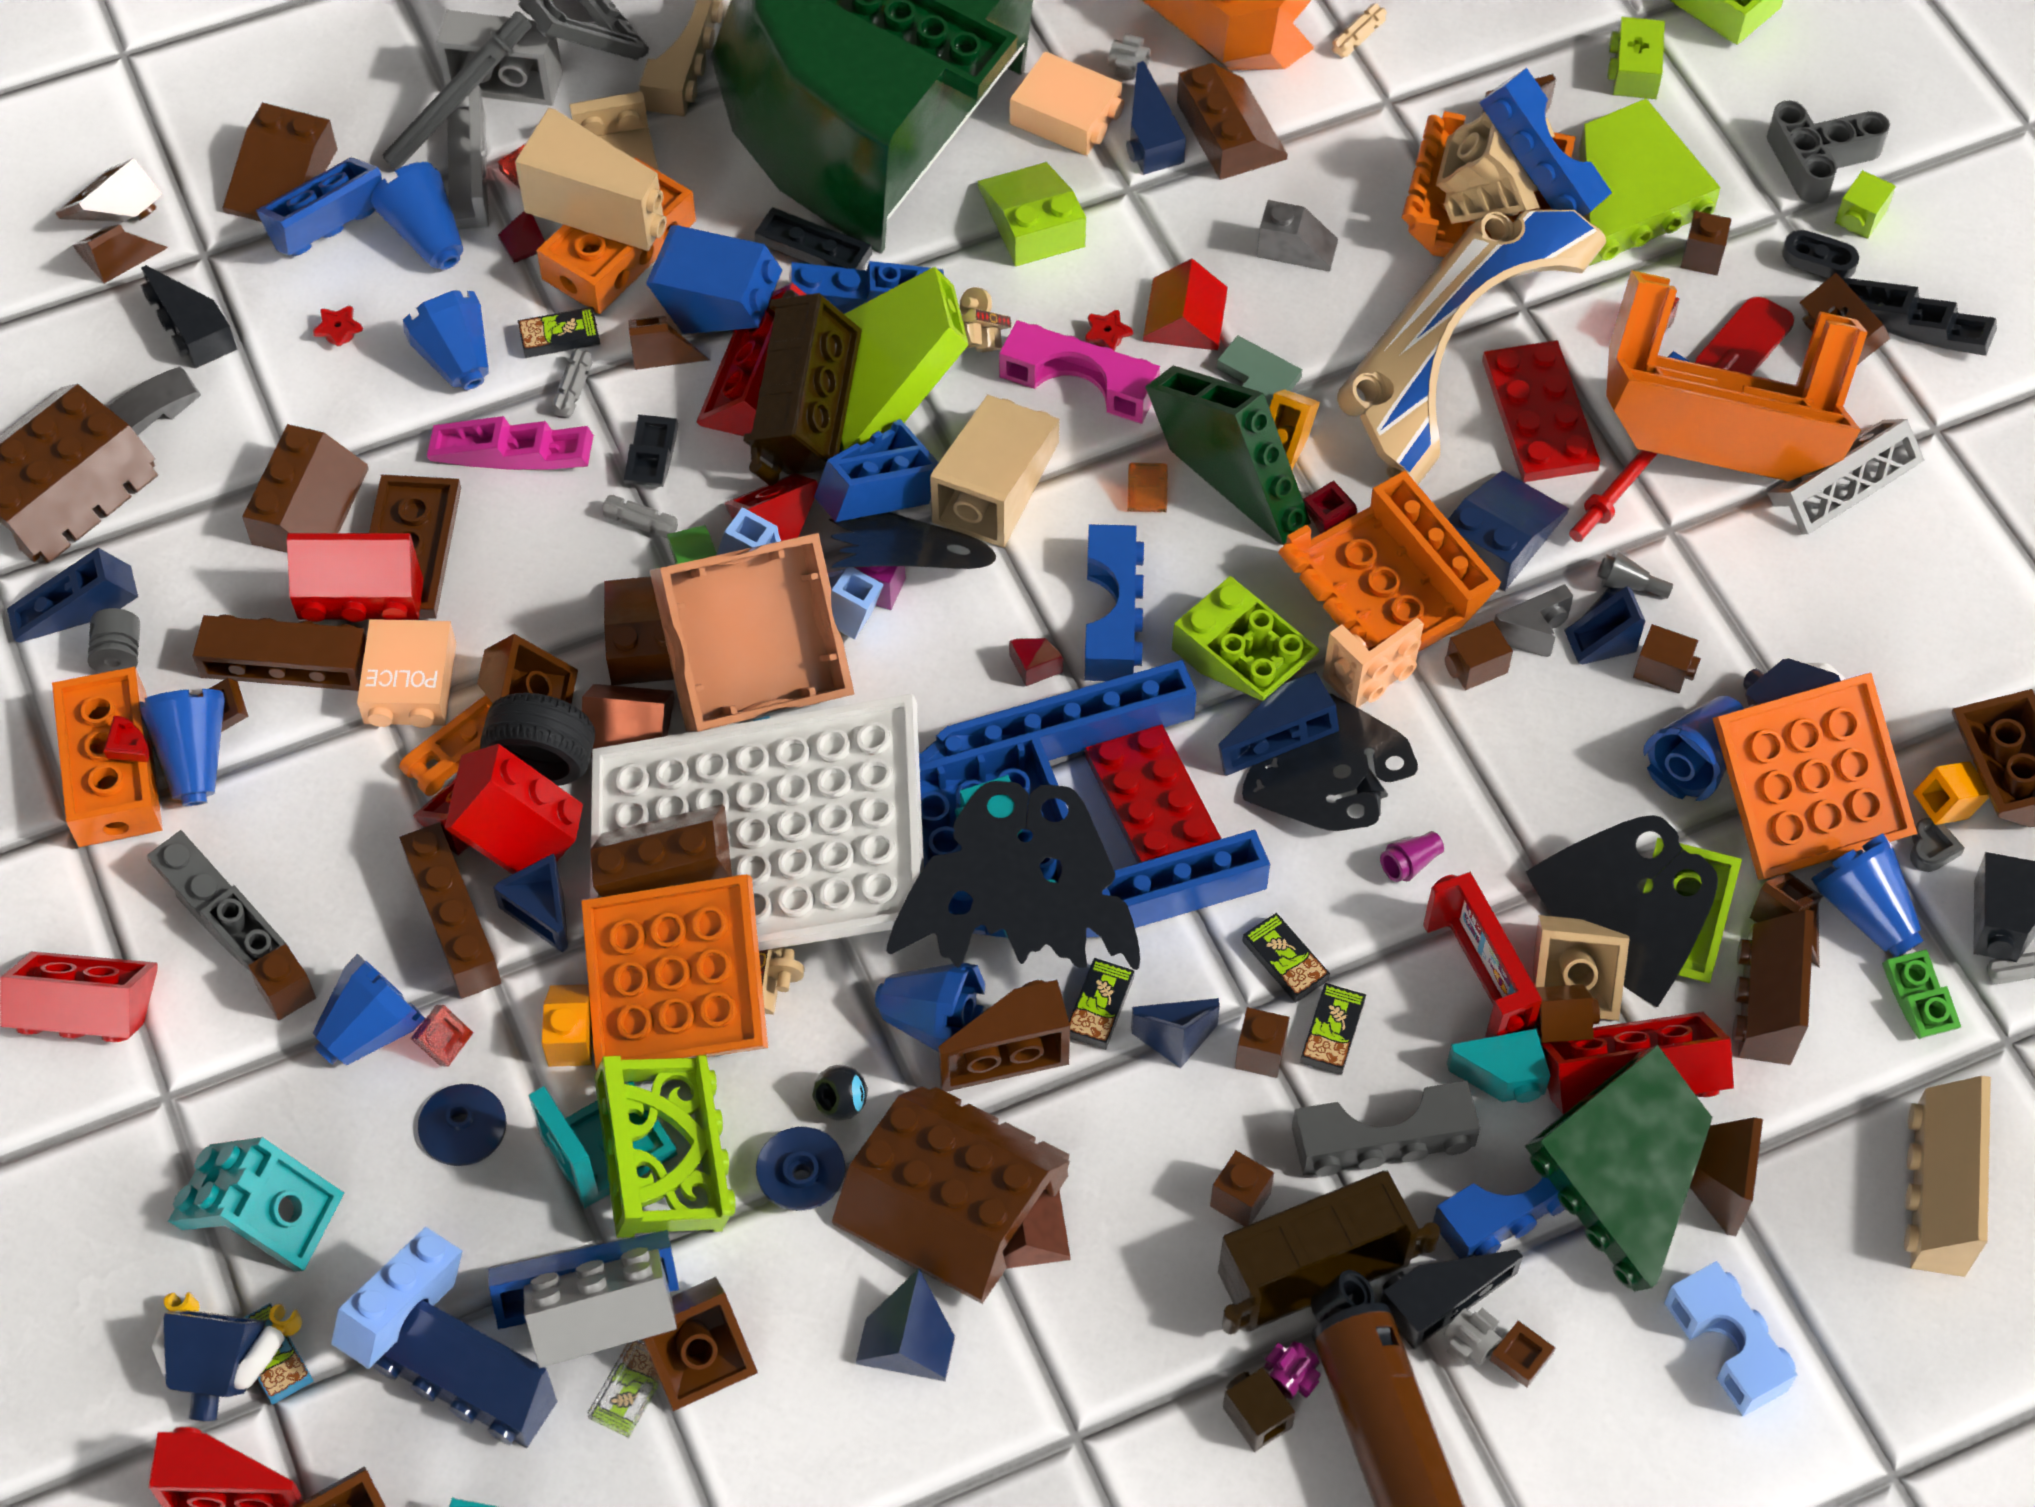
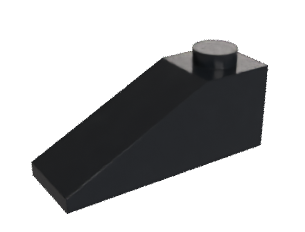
[1380,1249,1523,1349]

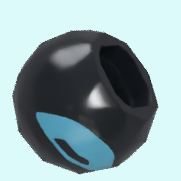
[812,1065,868,1120]

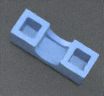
[331,1227,462,1369]
[1664,1261,1797,1417]

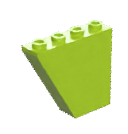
[1579,98,1721,266]
[840,266,969,451]

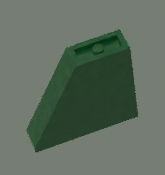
[1145,365,1311,545]
[1524,1045,1713,1292]

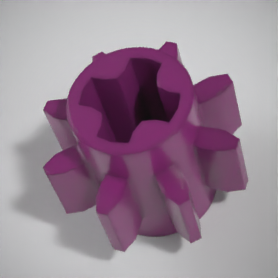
[1263,1341,1321,1400]

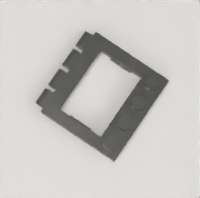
[518,0,649,61]

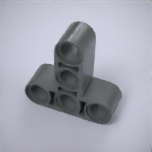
[1767,100,1890,204]

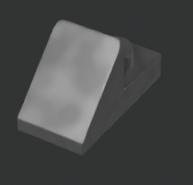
[1494,584,1574,657]

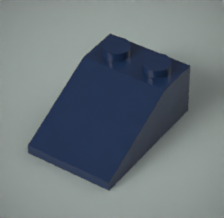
[1447,470,1569,591]

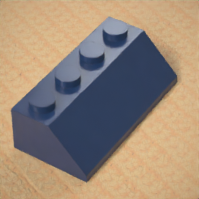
[373,1300,558,1448]

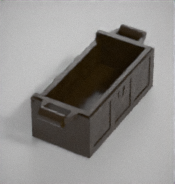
[743,290,862,486]
[1218,1170,1440,1335]

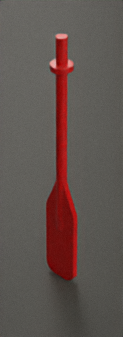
[1569,297,1794,542]

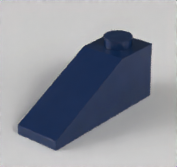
[1126,61,1186,175]
[7,548,138,643]
[1218,671,1339,776]

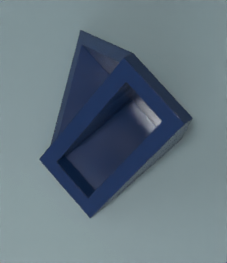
[1564,586,1645,665]
[493,853,568,953]
[1131,998,1220,1068]
[856,1268,955,1382]

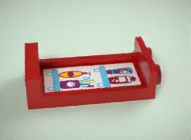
[1423,871,1542,1038]

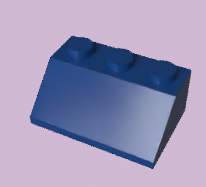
[256,157,382,256]

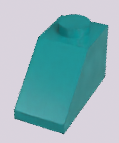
[1446,1029,1551,1103]

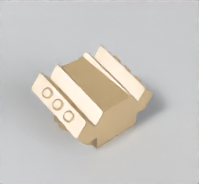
[1436,112,1555,224]

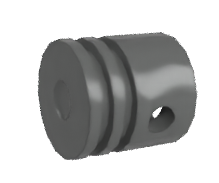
[87,608,140,673]

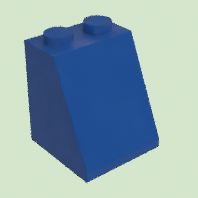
[646,225,782,334]

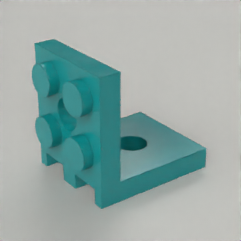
[528,1082,678,1209]
[168,1137,345,1272]

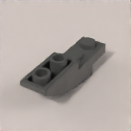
[147,830,289,971]

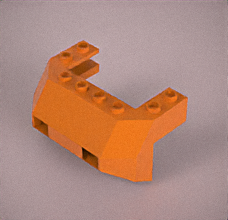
[1142,0,1314,70]
[1606,270,1868,481]

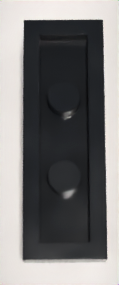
[754,207,872,270]

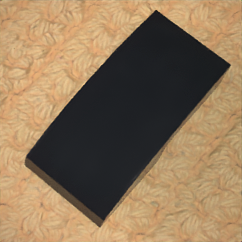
[624,414,679,487]

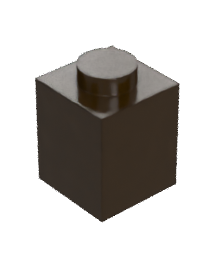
[1223,1367,1295,1452]

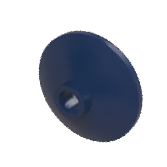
[418,1084,507,1166]
[756,1127,845,1211]

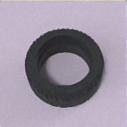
[480,693,595,786]

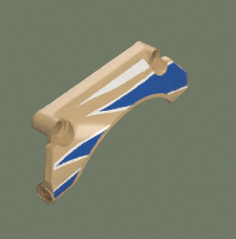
[1337,210,1606,485]

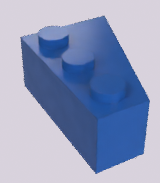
[814,419,939,522]

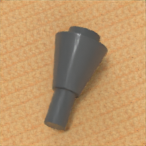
[1597,549,1673,598]

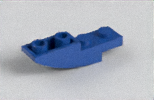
[789,261,944,314]

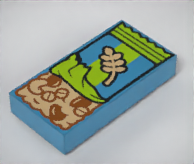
[244,1303,314,1405]

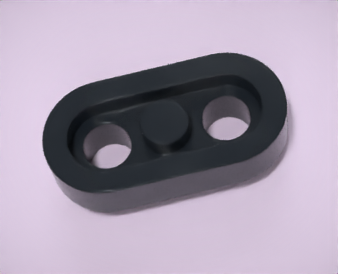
[1782,230,1859,280]

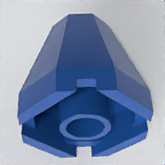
[403,290,489,390]
[313,953,426,1066]
[875,963,985,1052]

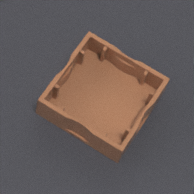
[649,533,855,732]

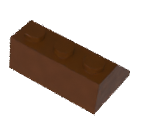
[1177,63,1288,180]
[242,424,369,553]
[1951,689,2035,828]
[590,804,732,897]
[1732,910,1814,1065]

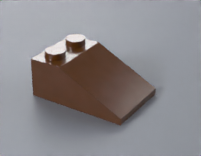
[222,102,338,222]
[604,577,674,685]
[938,980,1070,1092]

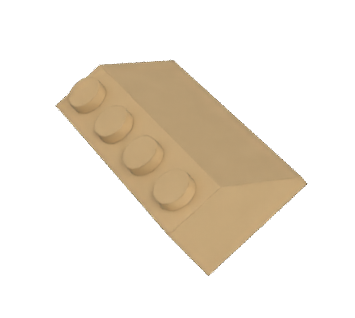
[1904,1076,1991,1277]

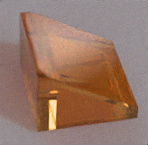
[1127,463,1168,512]

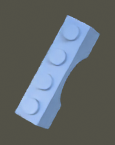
[716,507,884,639]

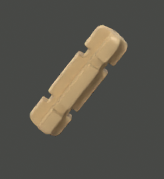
[1332,3,1387,58]

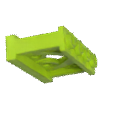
[594,1055,736,1238]

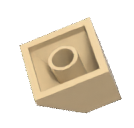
[1533,915,1630,1021]

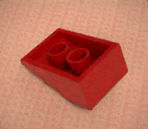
[149,1426,304,1507]

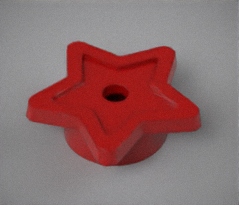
[313,305,363,347]
[1085,310,1133,350]

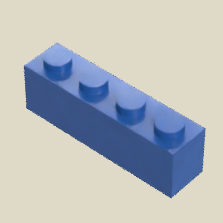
[488,1230,679,1330]

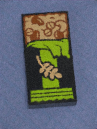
[517,307,600,358]
[1242,912,1330,1003]
[1069,958,1135,1050]
[1300,983,1366,1075]

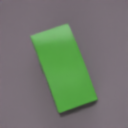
[667,525,717,564]
[1882,949,1961,1039]

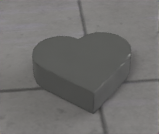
[1910,818,1965,872]

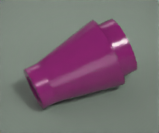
[1380,831,1444,882]

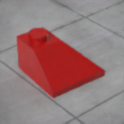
[725,473,818,541]

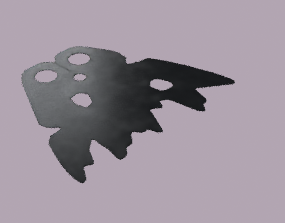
[886,781,1140,970]

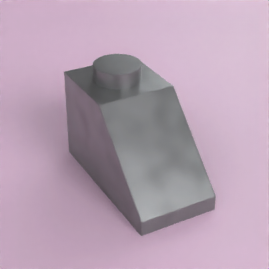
[1257,200,1338,272]

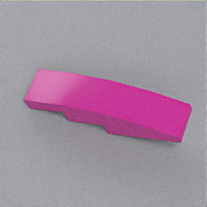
[427,416,594,470]

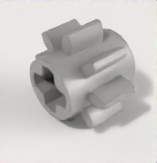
[1108,34,1151,80]
[1444,1308,1502,1366]

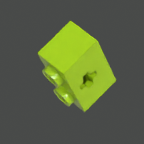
[1607,17,1665,99]

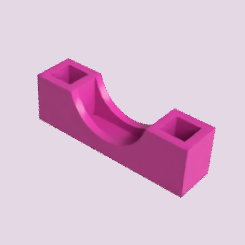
[999,320,1160,424]

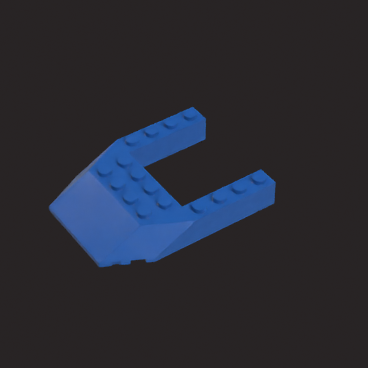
[919,660,1270,938]

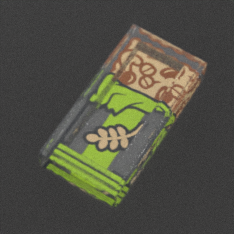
[587,1339,661,1438]

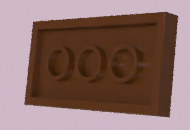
[369,474,461,619]

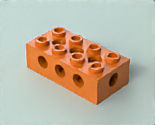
[536,157,696,315]
[52,667,163,847]

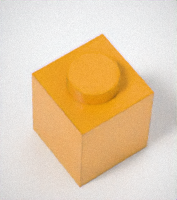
[1912,761,1989,825]

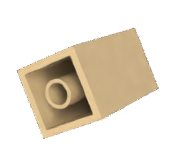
[515,107,667,251]
[930,394,1059,548]

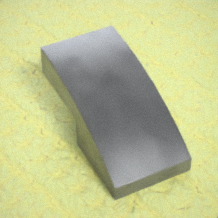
[109,367,201,436]

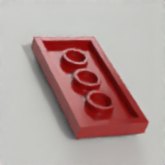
[1482,340,1601,482]
[1085,724,1222,863]

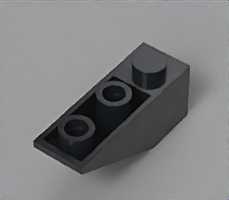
[141,265,237,368]

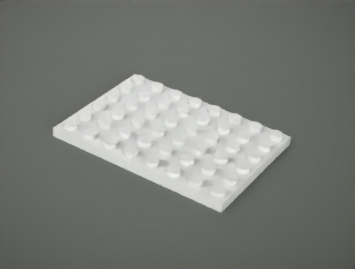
[590,694,924,951]

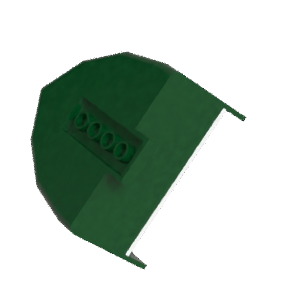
[711,0,1033,254]

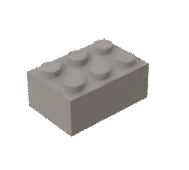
[436,10,563,106]
[524,1248,677,1368]

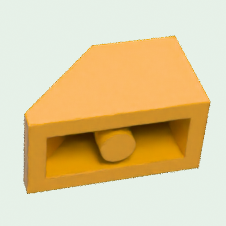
[1269,389,1320,470]
[542,984,593,1067]

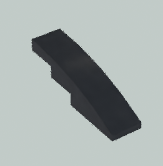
[1843,278,1997,356]

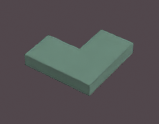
[1216,335,1302,407]

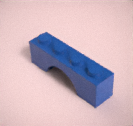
[1479,68,1612,217]
[1084,524,1144,681]
[1433,1177,1565,1259]

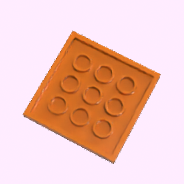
[1712,672,1917,880]
[581,874,768,1071]

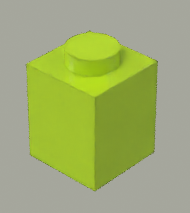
[1835,170,1896,239]

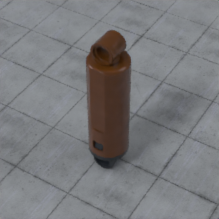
[1310,1270,1466,1507]

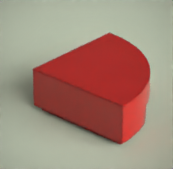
[104,715,149,762]

